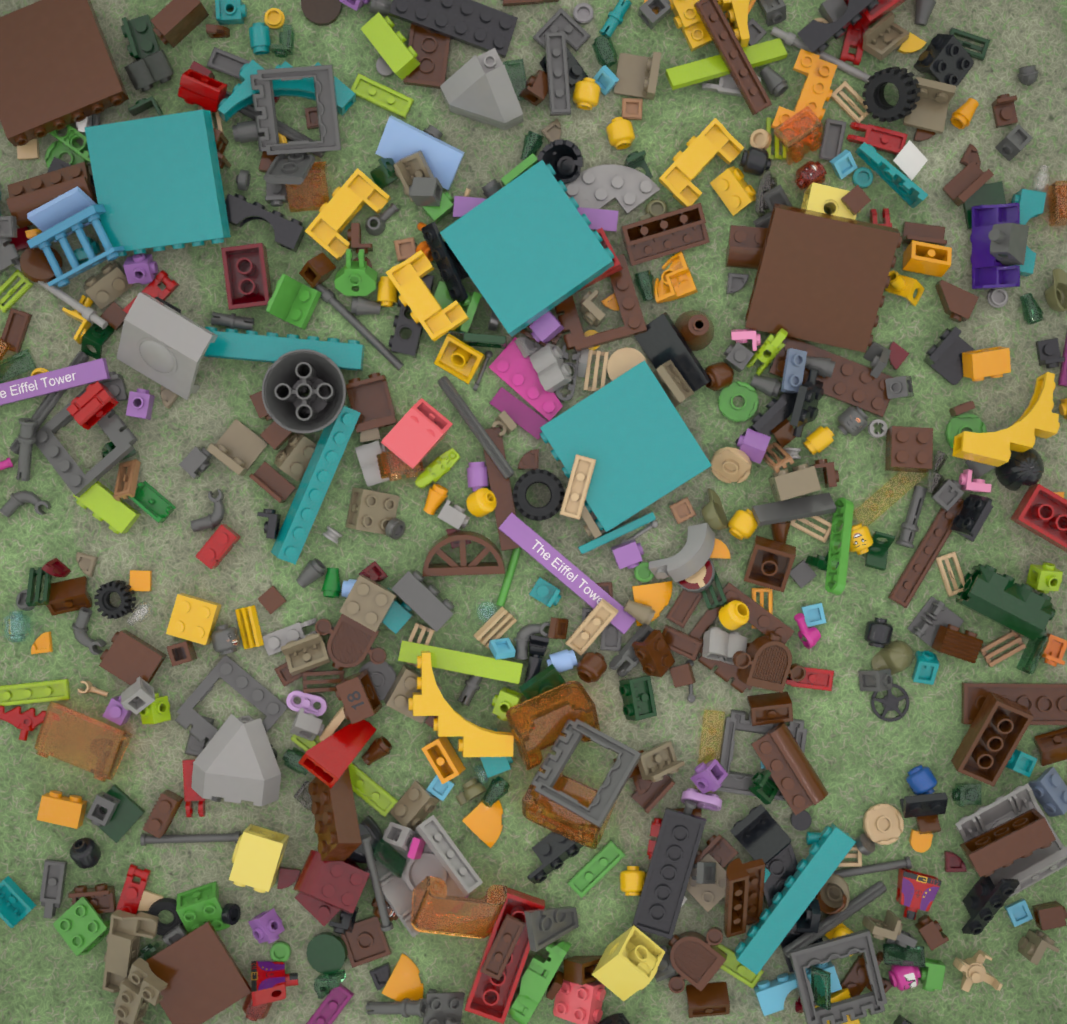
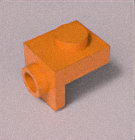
[1039,633,1067,667]

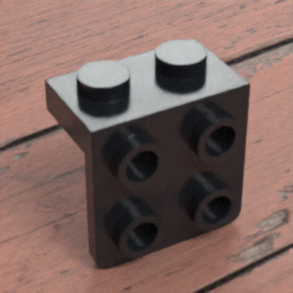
[914,34,974,87]
[923,326,974,385]
[951,494,993,542]
[730,804,791,865]

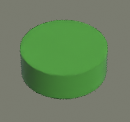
[634,562,654,582]
[270,941,291,962]

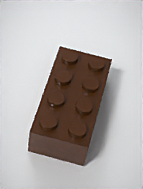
[951,691,1034,787]
[308,768,362,861]
[960,808,1056,877]

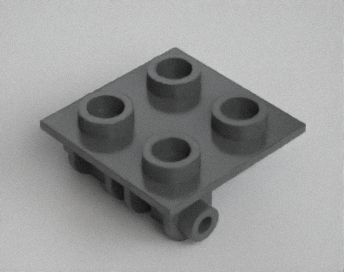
[907,596,964,653]
[422,989,465,1024]

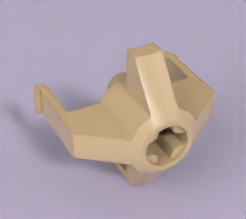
[953,950,1003,992]

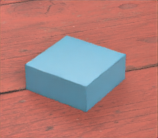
[593,65,619,95]
[830,150,858,180]
[801,603,826,627]
[489,638,516,660]
[426,774,455,801]
[1005,899,1033,927]

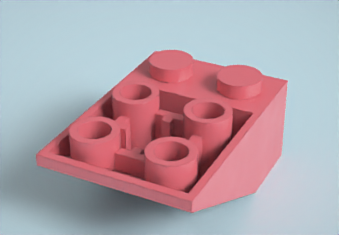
[381,398,453,469]

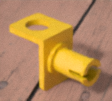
[885,270,925,306]
[62,295,94,344]

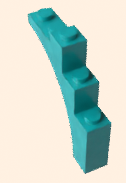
[218,60,356,122]

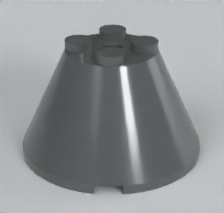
[262,349,346,434]

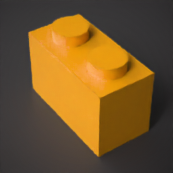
[902,240,952,277]
[962,346,1011,381]
[421,737,466,784]
[37,790,88,829]

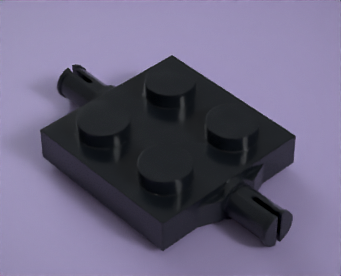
[790,368,824,437]

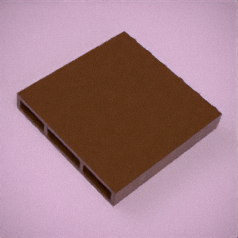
[0,0,129,147]
[744,203,902,353]

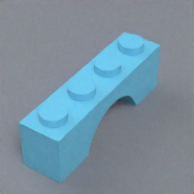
[754,961,842,1016]

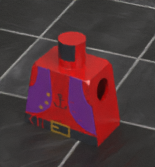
[896,868,942,920]
[251,961,298,1006]

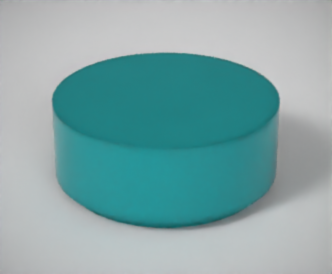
[852,167,873,189]

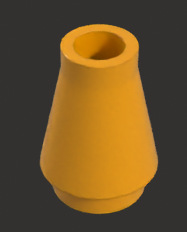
[951,98,979,129]
[423,483,448,515]

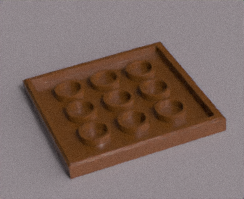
[145,921,252,1024]

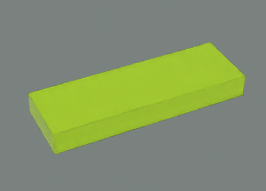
[351,73,414,119]
[715,943,764,989]

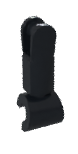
[525,635,549,683]

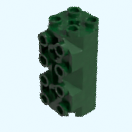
[956,564,1056,641]

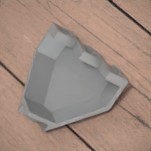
[440,48,523,130]
[191,714,281,806]

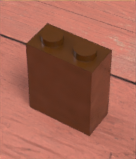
[150,0,209,48]
[99,629,167,685]

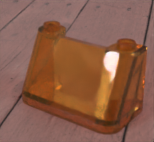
[506,681,600,771]
[34,701,133,782]
[522,760,619,849]
[411,876,507,939]

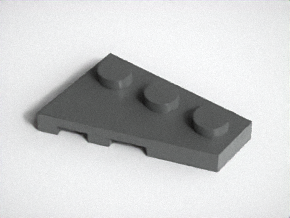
[524,906,579,952]

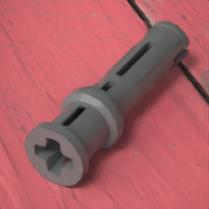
[16,418,38,481]
[895,486,928,549]
[366,998,428,1018]

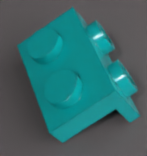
[0,876,36,928]

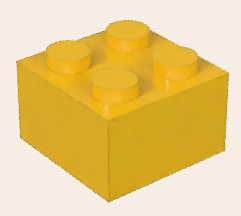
[166,593,222,645]

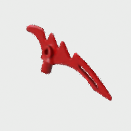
[0,706,60,741]

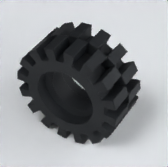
[94,580,136,619]

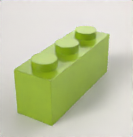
[360,12,420,80]
[73,481,141,534]

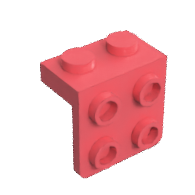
[553,979,606,1024]

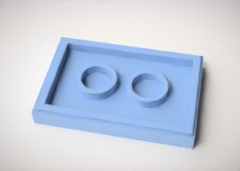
[27,186,96,242]

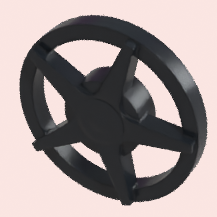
[871,683,909,722]

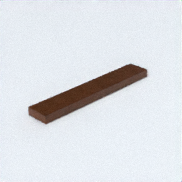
[694,0,772,115]
[483,427,520,551]
[888,498,964,608]

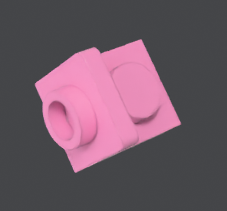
[731,329,761,351]
[959,469,992,493]

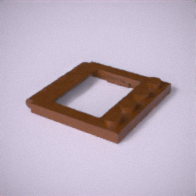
[554,254,647,352]
[688,582,795,693]

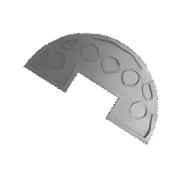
[565,164,660,214]

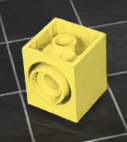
[801,182,861,220]
[229,824,289,893]
[592,925,665,1001]

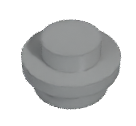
[987,288,1008,308]

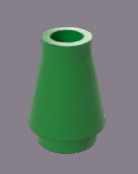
[321,568,342,598]

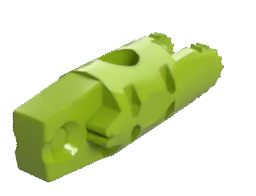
[746,328,788,376]
[415,448,461,489]

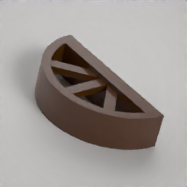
[422,531,505,577]

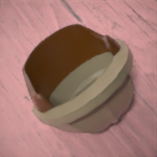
[816,874,850,914]

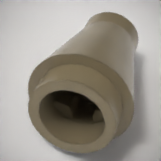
[623,599,655,625]

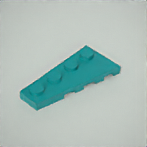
[855,142,928,208]

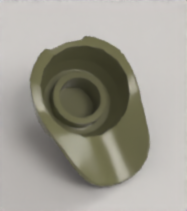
[1044,268,1067,312]
[701,488,728,530]
[871,640,914,675]

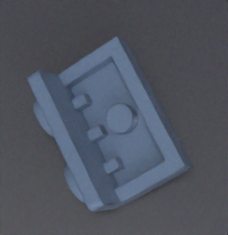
[780,348,807,393]
[1028,767,1067,817]

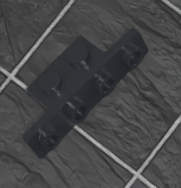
[421,222,469,303]
[735,393,798,444]
[527,823,599,884]
[962,876,1020,935]

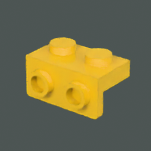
[710,166,757,216]

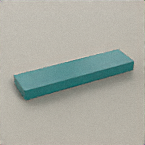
[578,512,656,554]

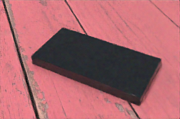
[634,312,711,392]

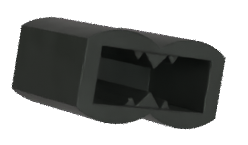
[124,49,174,92]

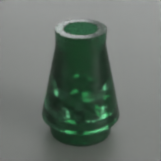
[520,131,544,160]
[634,270,655,301]
[1020,293,1044,325]
[481,776,510,808]

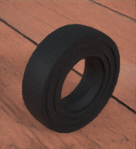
[147,898,183,936]

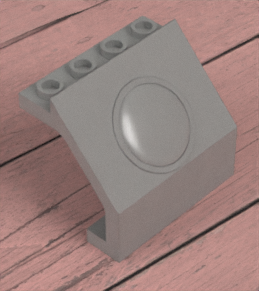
[116,292,218,400]
[955,783,1067,897]
[364,815,483,937]

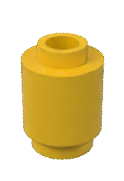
[377,276,398,307]
[803,426,834,455]

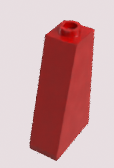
[298,720,377,788]

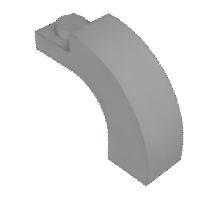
[648,523,715,582]

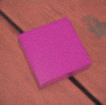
[407,837,426,860]

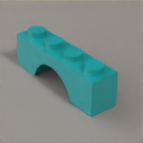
[1011,189,1046,277]

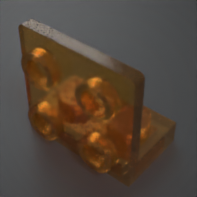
[774,106,823,165]
[285,161,330,212]

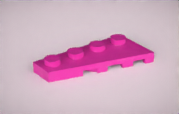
[489,337,563,421]

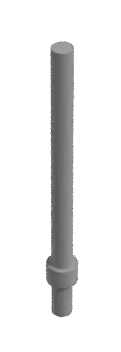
[770,26,871,83]
[14,259,108,329]

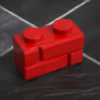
[178,69,228,113]
[67,381,119,430]
[195,524,241,569]

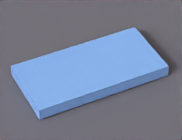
[375,115,465,190]

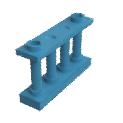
[27,204,125,288]

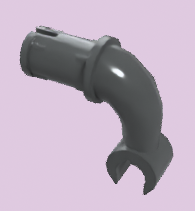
[190,489,225,532]
[0,490,51,518]
[72,607,106,655]
[514,622,550,660]

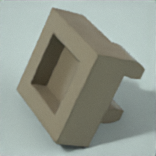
[491,410,517,437]

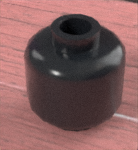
[740,147,772,176]
[864,617,893,648]
[69,837,101,869]

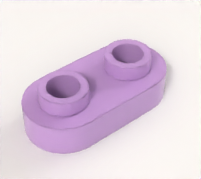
[286,690,328,717]
[681,788,722,811]

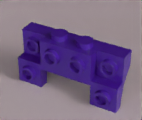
[970,203,1020,290]

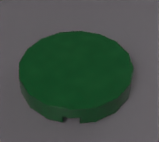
[306,932,348,974]

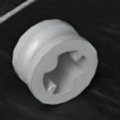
[868,419,888,438]
[782,448,801,459]
[322,526,343,544]

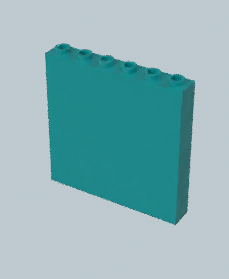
[84,109,231,257]
[440,160,615,337]
[540,360,712,532]

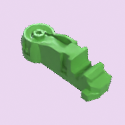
[508,940,572,1024]

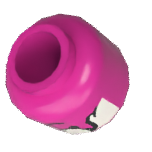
[888,960,921,991]

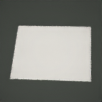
[893,140,928,181]

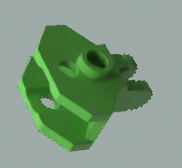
[334,249,378,296]

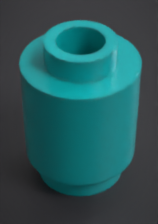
[249,22,271,55]

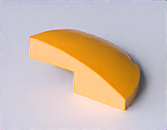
[654,251,698,303]
[632,581,672,626]
[462,790,503,848]
[382,953,424,1002]

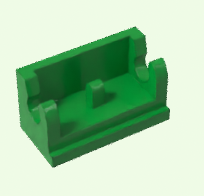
[128,481,176,523]

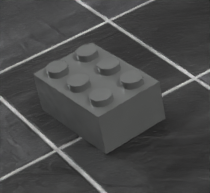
[391,570,455,632]

